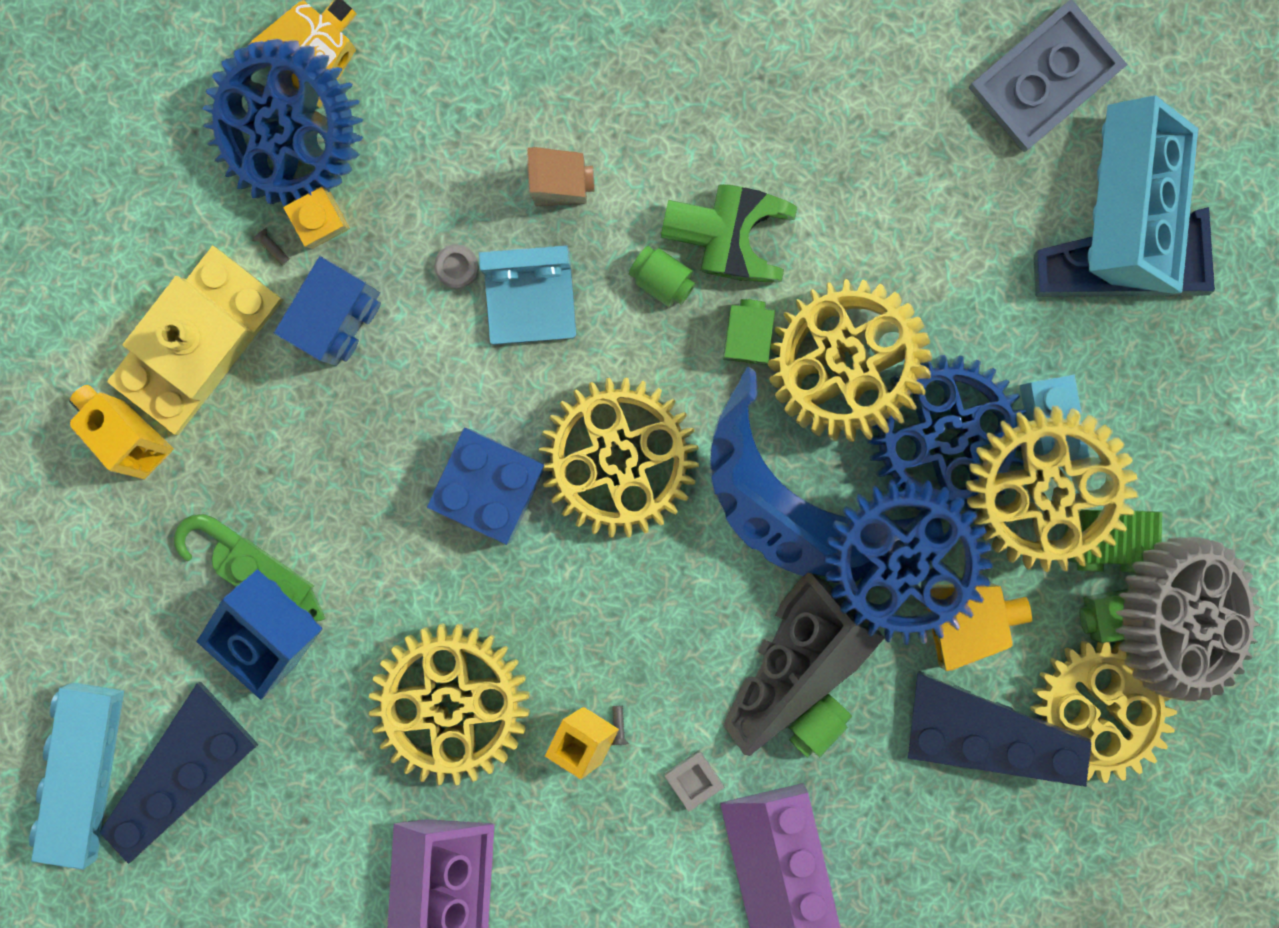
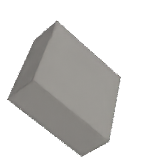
[664,749,724,812]

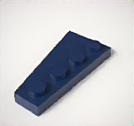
[99,682,259,864]

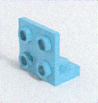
[479,245,576,345]

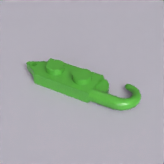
[174,514,325,621]

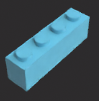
[29,683,124,870]

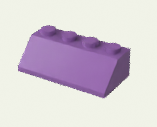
[720,783,841,928]
[387,819,495,928]

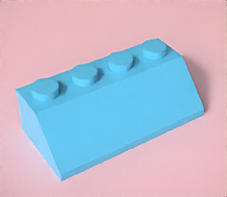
[1088,95,1198,294]

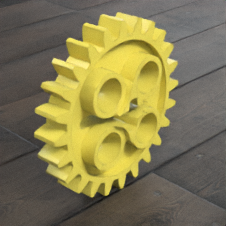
[1030,641,1177,783]

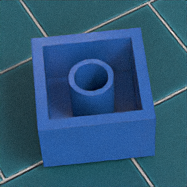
[274,256,381,366]
[427,427,545,545]
[196,569,323,700]

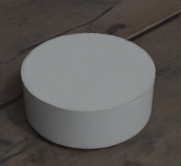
[434,244,479,289]

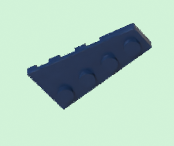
[1033,207,1215,297]
[908,671,1092,787]

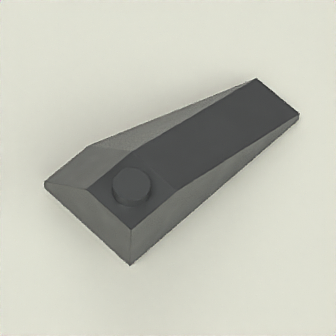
[723,573,885,756]

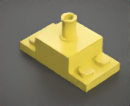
[107,245,283,435]

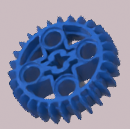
[202,39,363,206]
[866,355,1027,511]
[825,479,993,645]

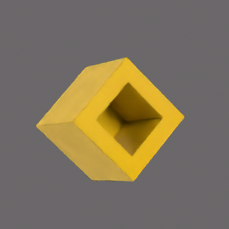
[283,187,350,249]
[545,707,619,780]

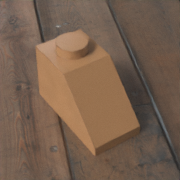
[527,147,595,207]

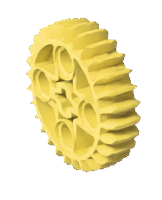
[768,279,932,442]
[539,377,699,538]
[966,406,1138,573]
[369,624,530,786]

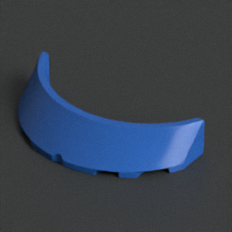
[711,367,944,583]

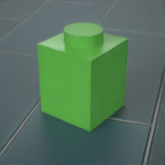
[723,299,775,365]
[1079,589,1128,643]

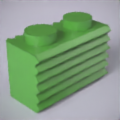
[1065,509,1162,573]

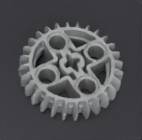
[1115,537,1261,702]

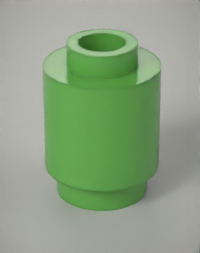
[628,246,696,307]
[788,694,852,758]

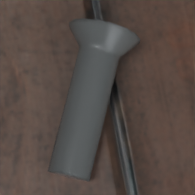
[252,228,290,266]
[612,706,629,745]

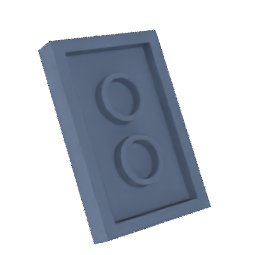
[968,0,1128,153]

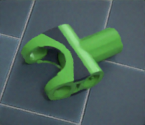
[661,184,797,283]

